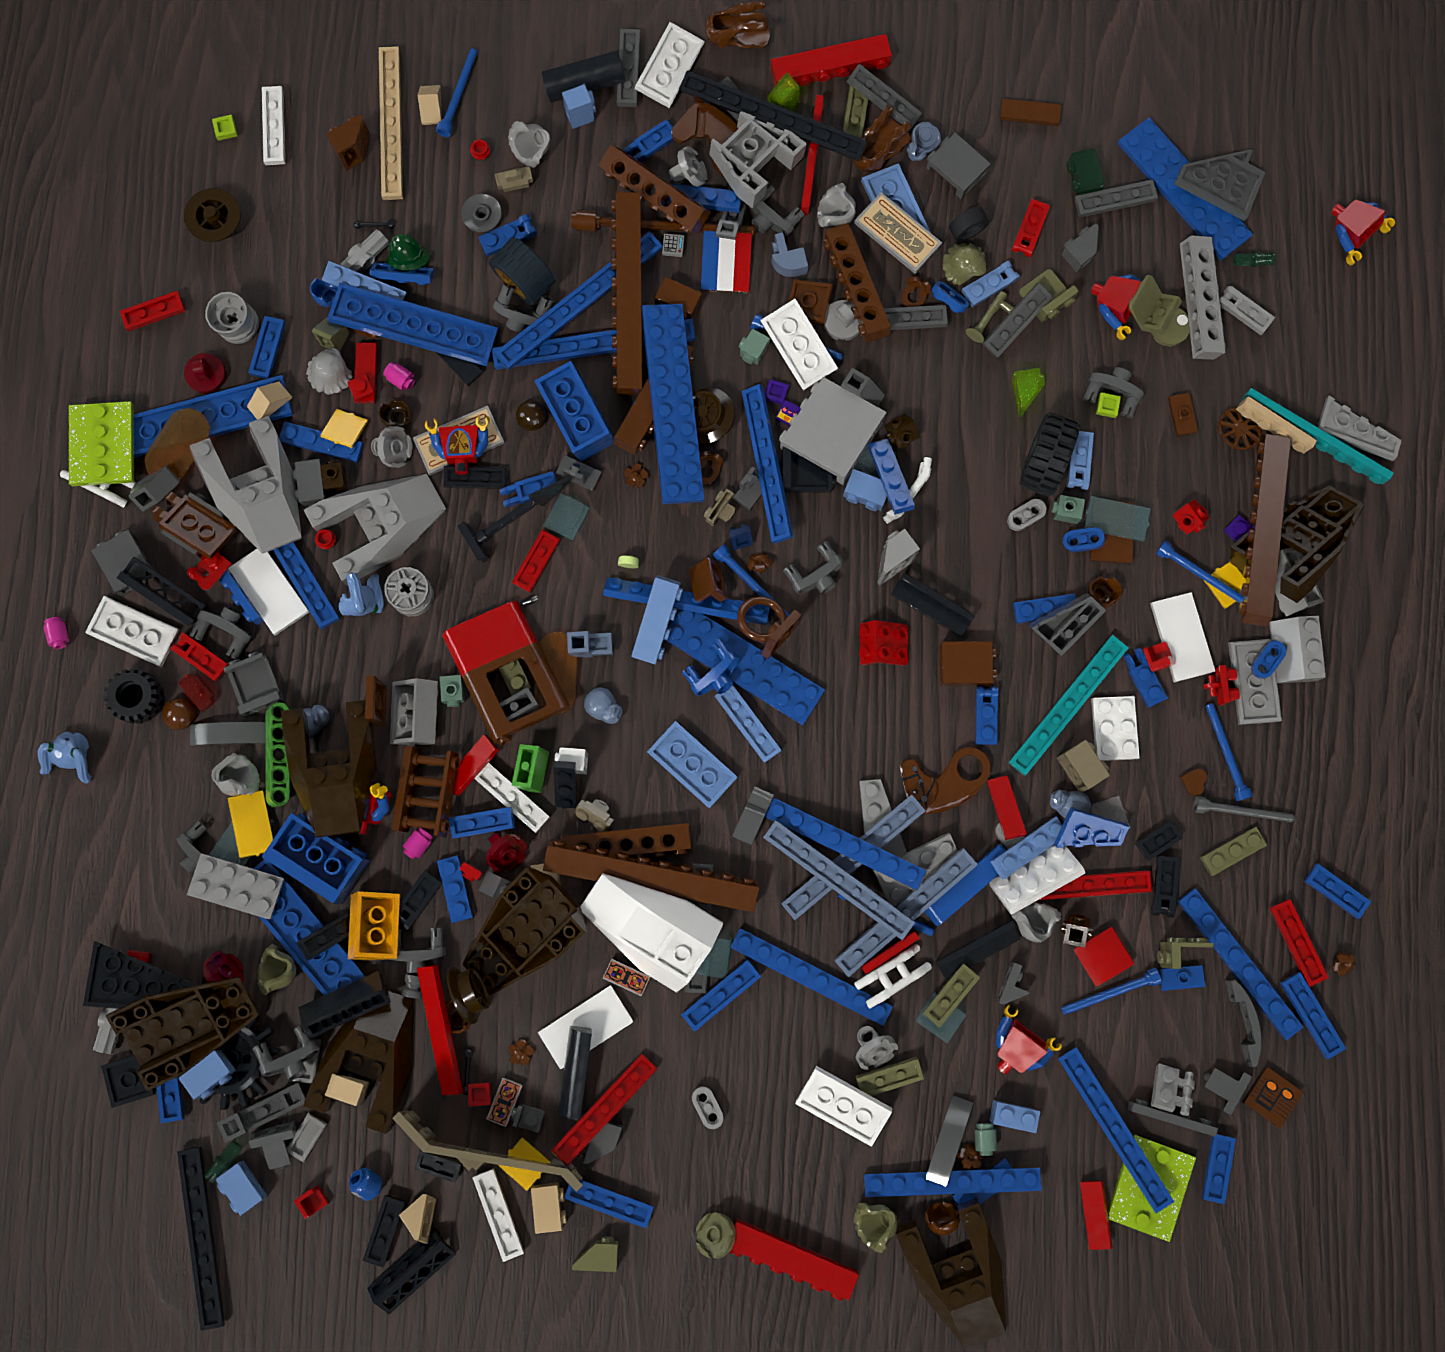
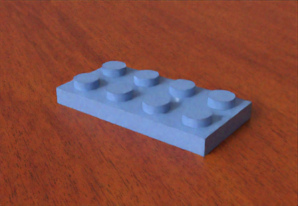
[861,163,930,232]
[647,721,738,809]

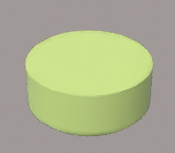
[618,556,639,568]

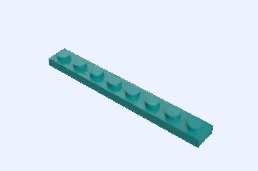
[1241,388,1394,485]
[1008,635,1129,776]

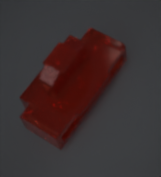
[178,674,214,712]

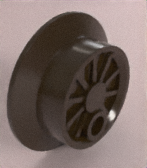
[184,188,241,242]
[693,388,735,444]
[447,967,490,1024]

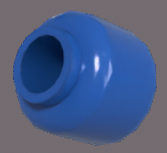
[349,1167,382,1201]

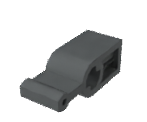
[732,787,774,845]

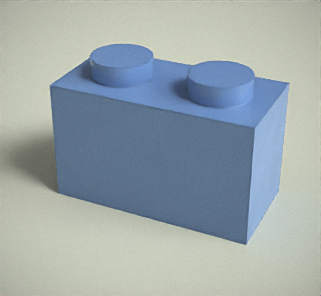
[562,84,596,129]
[843,469,887,511]
[179,1049,236,1100]
[989,1100,1040,1133]
[216,1160,267,1216]

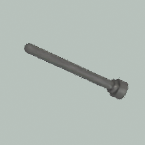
[1193,796,1295,822]

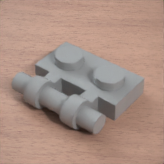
[1151,1063,1195,1116]

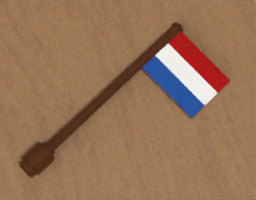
[571,210,756,293]

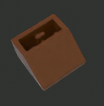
[326,114,371,171]

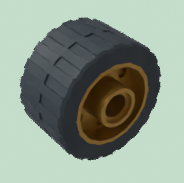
[489,237,556,305]

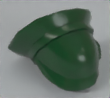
[386,234,431,271]

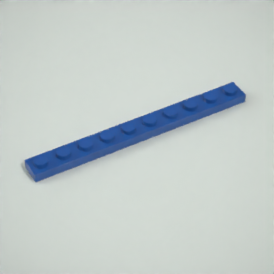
[495,231,663,370]
[492,319,696,370]

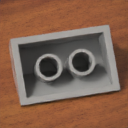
[877,529,920,586]
[1275,548,1324,616]
[1269,616,1326,683]
[390,678,438,745]

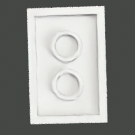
[1091,696,1139,761]

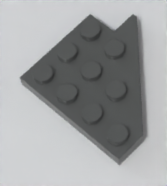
[1174,149,1265,221]

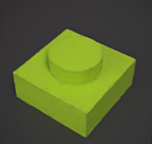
[212,115,238,141]
[1096,393,1121,418]

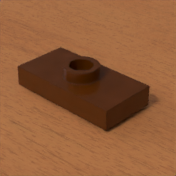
[1168,393,1198,437]

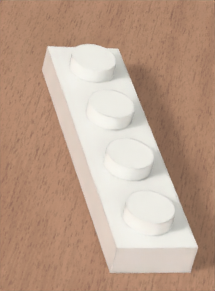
[262,86,285,165]
[474,762,550,833]
[473,1168,524,1262]

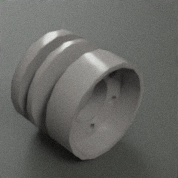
[205,292,259,344]
[385,567,434,617]

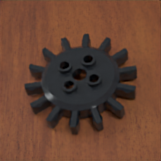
[200,1015,281,1110]

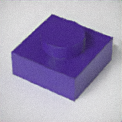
[1223,515,1252,542]

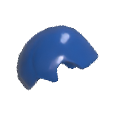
[310,278,338,307]

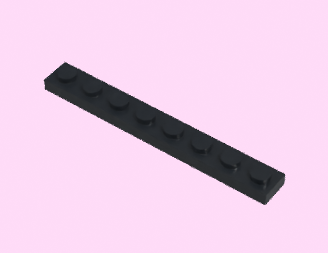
[177,1146,225,1331]

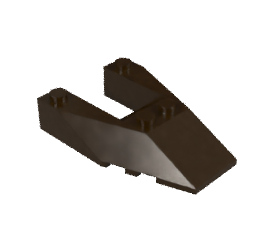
[1230,485,1364,603]
[281,700,376,838]
[303,991,413,1134]
[896,1197,1006,1348]

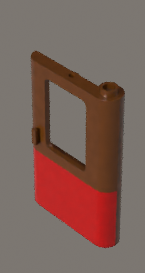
[442,601,571,745]

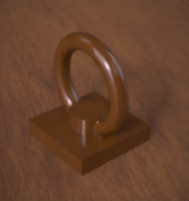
[737,596,801,660]

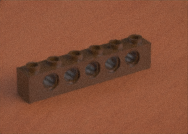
[599,144,711,233]
[823,223,891,343]
[561,823,691,859]

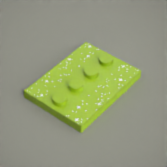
[69,401,134,486]
[1108,1134,1196,1242]

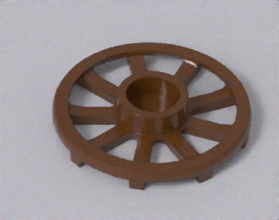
[1218,407,1262,450]

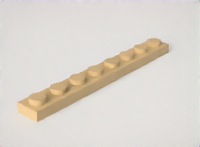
[379,47,403,200]

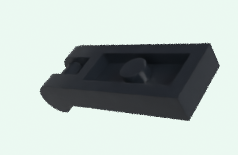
[1151,856,1180,918]
[399,870,442,932]

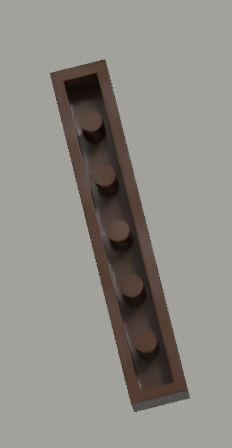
[613,345,695,455]

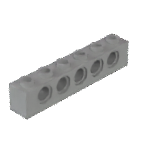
[1180,236,1226,360]

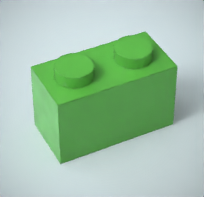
[512,744,549,793]

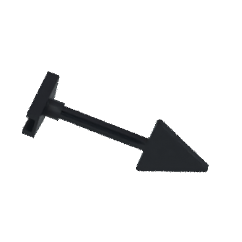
[457,476,572,563]

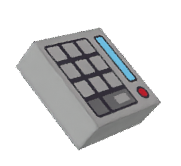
[662,234,684,257]

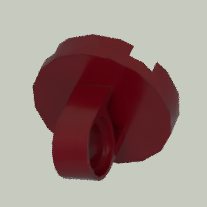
[184,353,227,394]
[486,832,528,873]
[202,951,245,984]

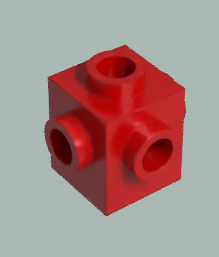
[1172,499,1210,535]

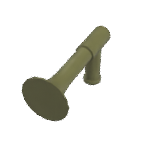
[966,291,1014,343]

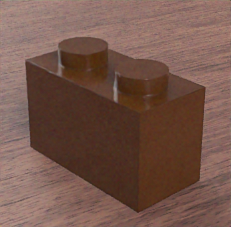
[655,277,702,320]

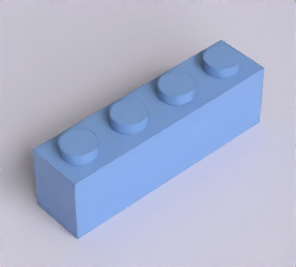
[631,575,683,664]

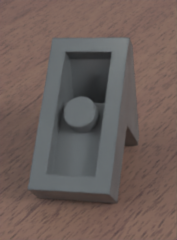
[996,962,1030,1005]

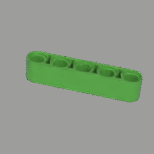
[266,702,289,807]

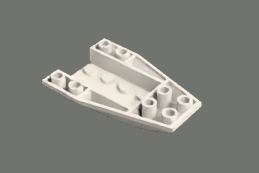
[580,873,723,992]

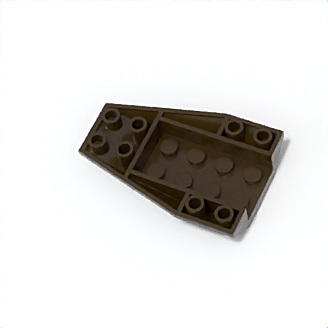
[462,866,587,995]
[106,976,259,1091]

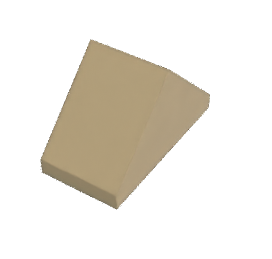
[418,85,442,125]
[247,382,292,420]
[325,1074,370,1106]
[399,1194,436,1244]

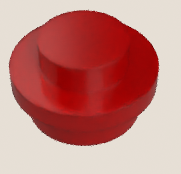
[470,139,490,160]
[315,529,336,550]

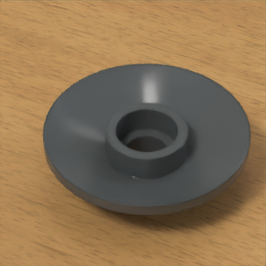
[461,194,502,233]

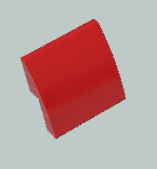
[1073,926,1135,987]

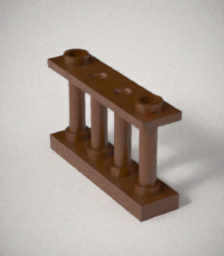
[391,746,460,838]

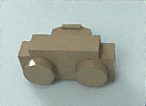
[495,166,533,192]
[704,489,735,526]
[575,800,614,832]

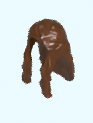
[705,0,770,49]
[851,105,912,172]

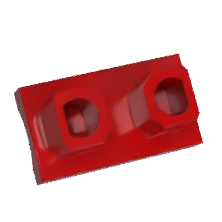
[1203,665,1240,706]

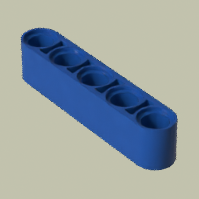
[924,843,1006,927]

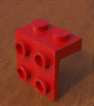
[859,620,908,666]

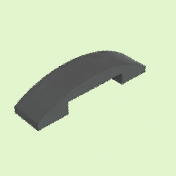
[715,186,747,240]
[190,722,275,746]
[1225,980,1261,1067]
[217,1082,306,1143]
[926,1096,974,1187]

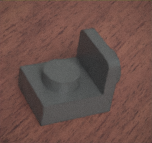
[510,1104,546,1133]

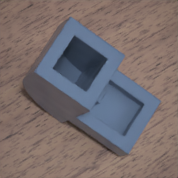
[771,232,808,277]
[567,631,613,657]

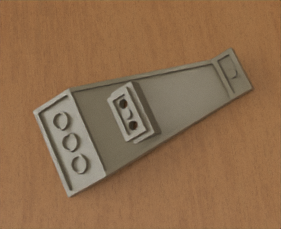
[393,1110,583,1192]

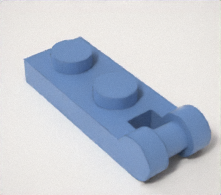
[961,260,1020,308]
[1066,431,1094,490]

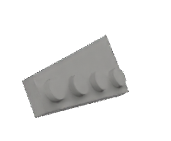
[1317,396,1402,461]
[859,779,907,857]

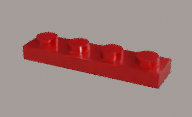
[1269,899,1329,987]

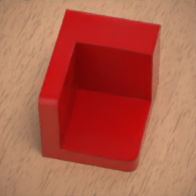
[1143,642,1176,672]
[294,1185,330,1220]

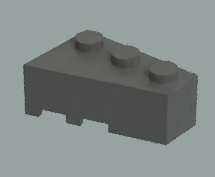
[1029,593,1106,656]

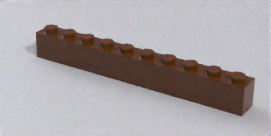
[611,192,642,395]
[1239,434,1291,627]
[543,840,759,912]

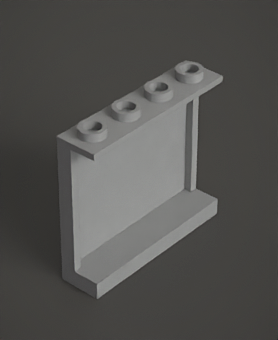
[779,377,886,485]

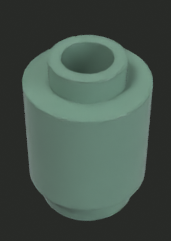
[974,1123,997,1156]

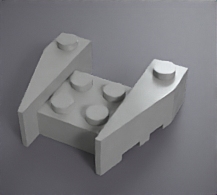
[709,111,807,208]

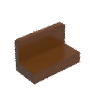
[689,557,727,603]

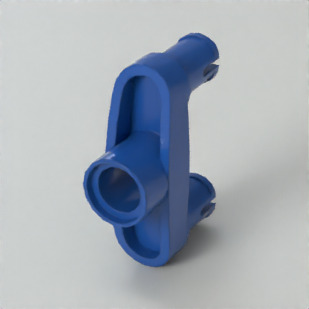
[682,638,739,696]

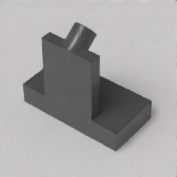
[556,455,602,492]
[733,467,762,511]
[1204,1068,1252,1116]
[249,1121,297,1170]

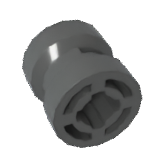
[401,974,423,999]

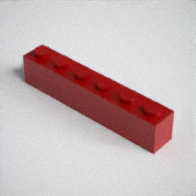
[770,34,892,90]
[730,1218,859,1301]

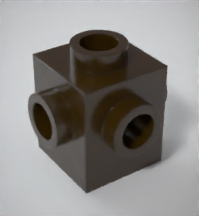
[884,413,920,449]
[1061,914,1094,948]

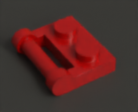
[187,552,232,590]

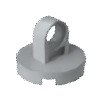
[669,146,708,187]
[824,300,859,341]
[371,426,412,468]
[855,1026,898,1070]

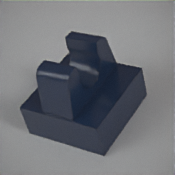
[729,523,753,550]

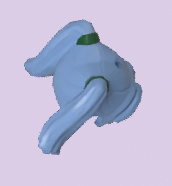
[339,572,384,616]
[38,732,92,783]

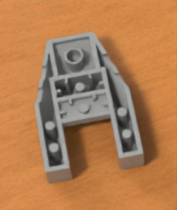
[189,416,301,554]
[304,474,447,586]

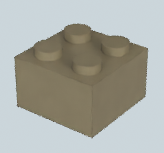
[1056,740,1110,792]

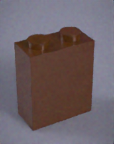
[939,641,997,686]

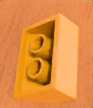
[348,891,400,960]

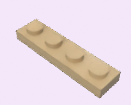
[1236,396,1317,454]

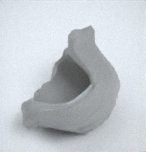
[508,121,551,168]
[817,183,856,227]
[306,348,353,395]
[212,753,261,796]
[1012,901,1061,943]

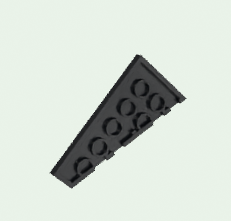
[83,941,198,1009]

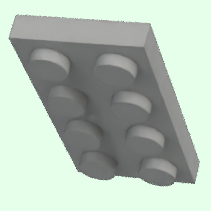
[873,833,958,907]
[187,854,285,920]

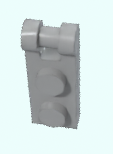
[1219,286,1275,335]

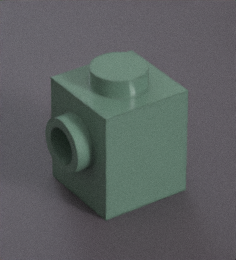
[739,329,770,365]
[1051,495,1085,524]
[440,675,465,707]

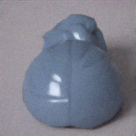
[907,122,941,161]
[584,687,623,724]
[303,705,330,739]
[1050,790,1091,818]

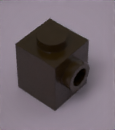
[320,461,348,494]

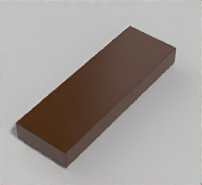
[1000,98,1061,126]

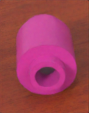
[383,362,415,391]
[43,617,70,649]
[403,827,433,859]

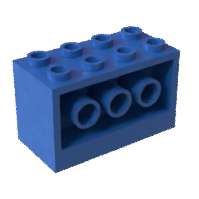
[535,361,614,462]
[262,812,371,904]

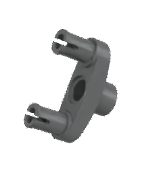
[750,182,805,236]
[493,282,554,332]
[1083,367,1144,419]
[783,541,844,594]
[190,606,252,660]
[176,820,237,876]
[389,928,446,973]
[252,1025,320,1080]

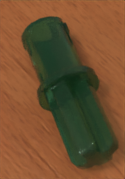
[1233,251,1275,267]
[204,1141,241,1183]

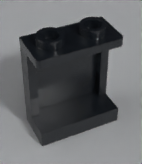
[782,447,836,493]

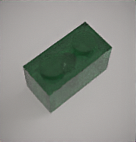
[1066,148,1105,196]

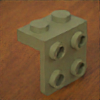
[1019,269,1079,323]
[1129,275,1182,335]
[1157,938,1214,969]

